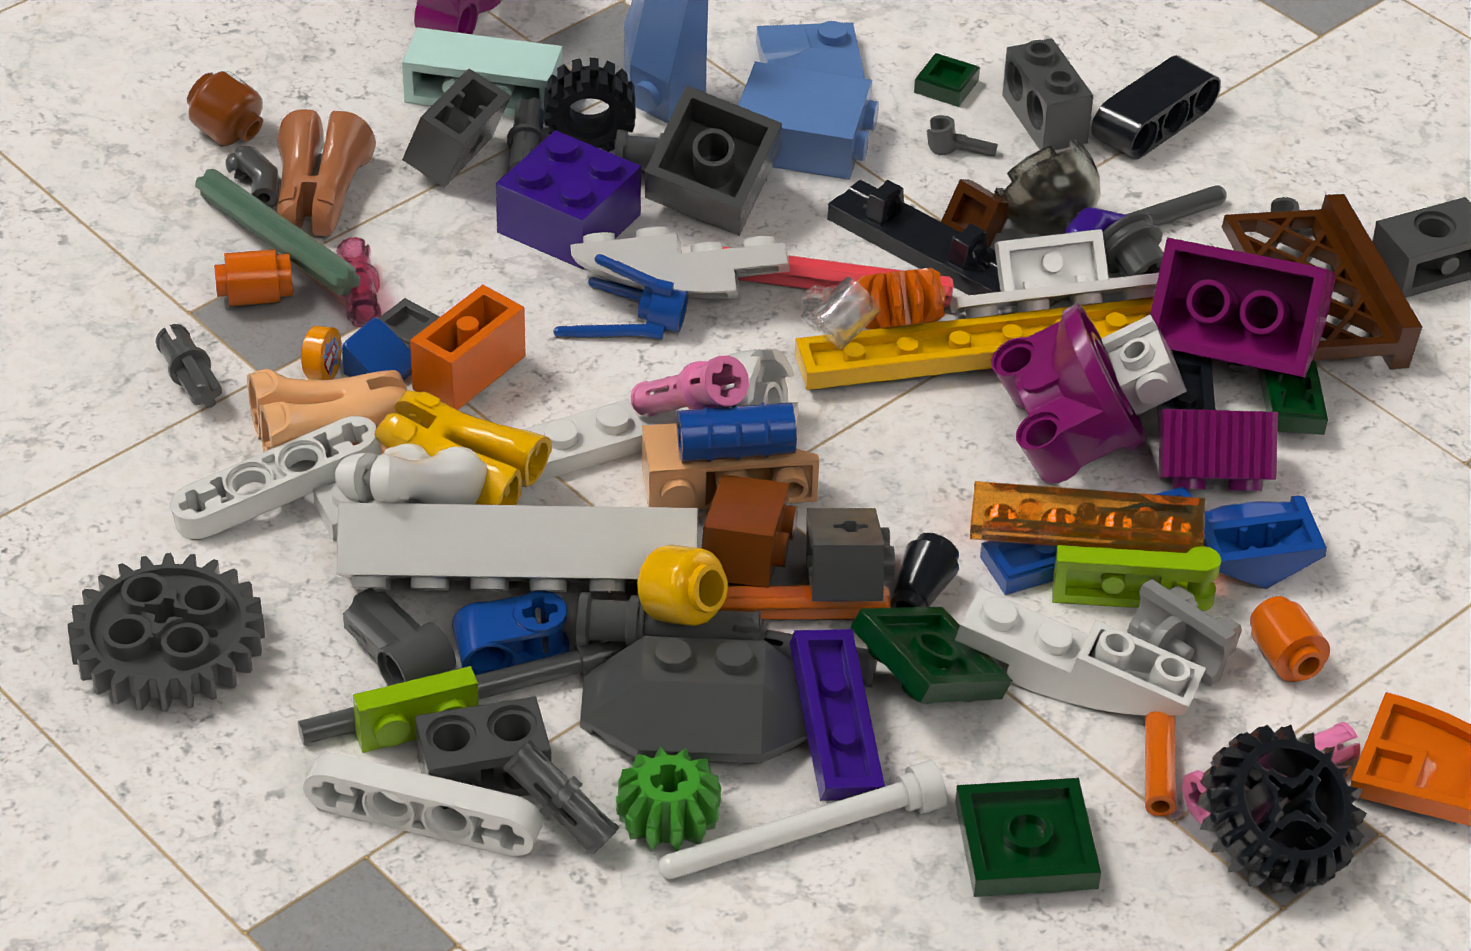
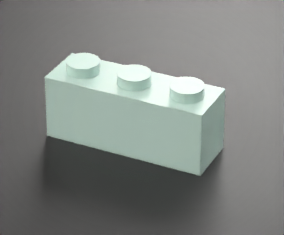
[402,27,563,117]

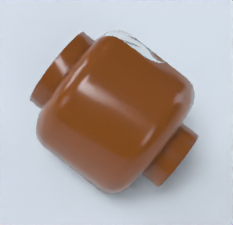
[187,71,263,146]

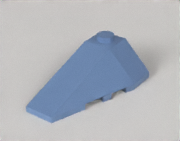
[624,0,708,124]

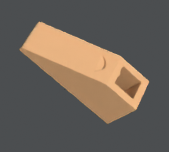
[642,423,819,510]

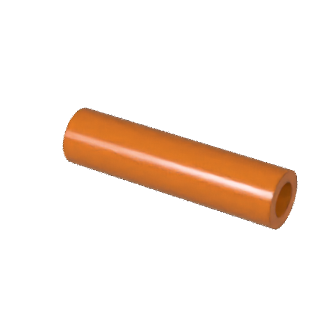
[1145,711,1176,816]

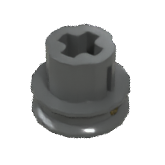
[1103,212,1164,277]

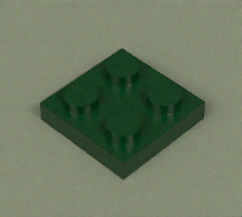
[850,607,1013,704]
[955,778,1101,897]

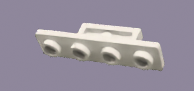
[950,229,1159,319]

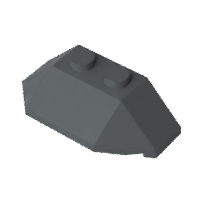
[580,636,808,763]

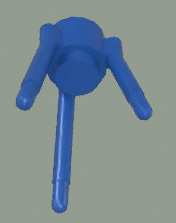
[553,254,689,340]

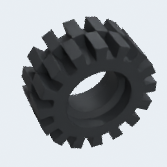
[544,58,636,152]

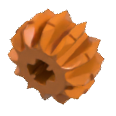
[853,268,946,330]

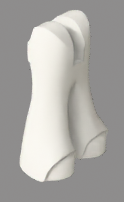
[335,444,487,505]

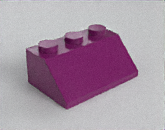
[1150,237,1337,377]

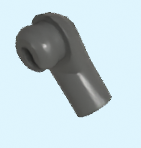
[225,145,279,207]

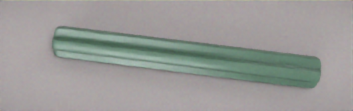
[195,169,360,296]

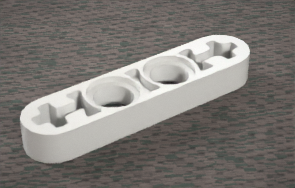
[170,416,382,539]
[303,753,544,857]

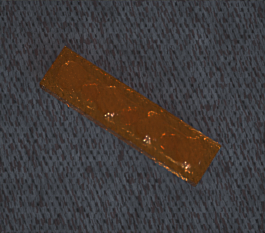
[970,481,1206,553]

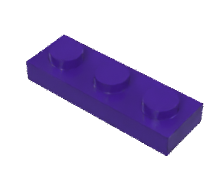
[789,629,885,801]

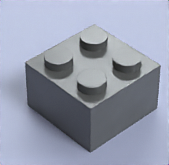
[644,85,782,236]

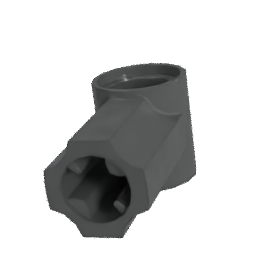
[343,588,456,686]

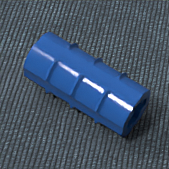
[676,402,797,463]

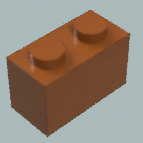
[702,474,798,588]

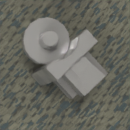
[1127,579,1242,686]

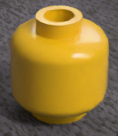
[637,545,728,626]

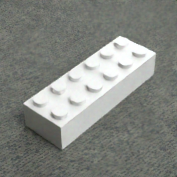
[337,503,698,594]

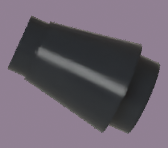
[891,533,959,608]

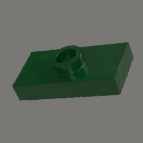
[1258,360,1328,435]

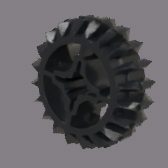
[1196,725,1367,894]

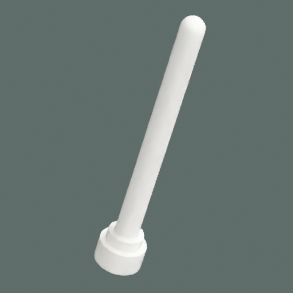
[659,759,947,879]

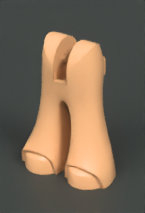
[247,369,407,452]

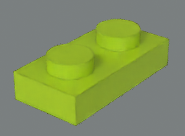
[353,666,479,753]

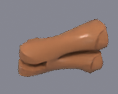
[277,109,376,236]

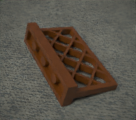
[1221,194,1423,369]

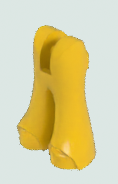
[374,390,552,505]

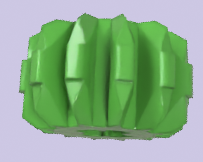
[616,746,721,851]

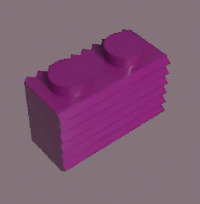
[1158,409,1278,491]

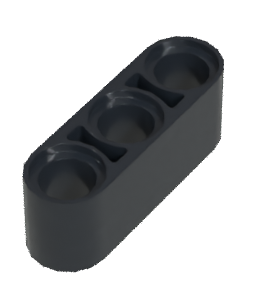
[1091,55,1221,159]

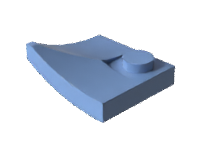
[756,21,865,78]

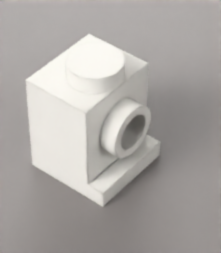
[1101,315,1187,415]

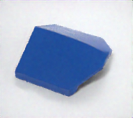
[1193,495,1327,589]

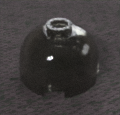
[994,140,1101,236]

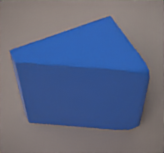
[342,317,412,380]

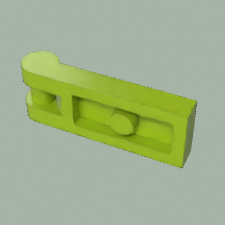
[1052,545,1221,611]

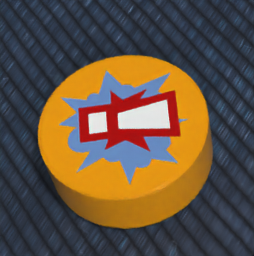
[301,326,342,380]

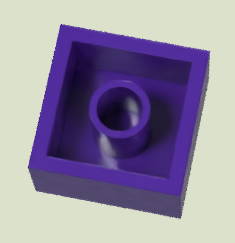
[496,130,641,269]

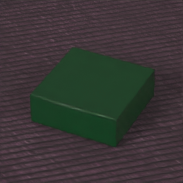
[914,53,980,107]

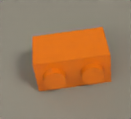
[410,284,526,410]

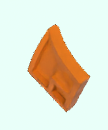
[1351,692,1471,826]

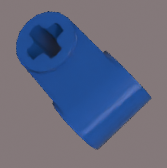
[452,591,570,675]

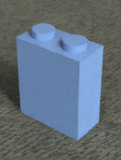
[738,61,879,180]

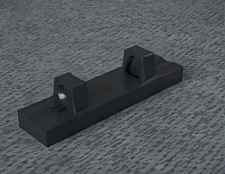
[827,179,1001,295]

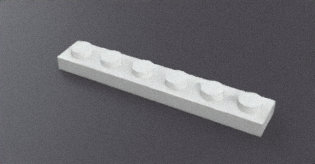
[313,399,644,541]

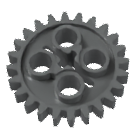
[67,553,265,711]

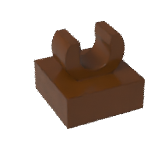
[941,179,1010,247]

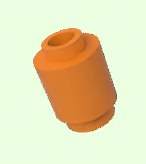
[214,249,293,307]
[1250,596,1330,682]

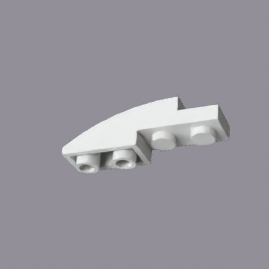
[570,227,790,300]
[955,587,1206,716]

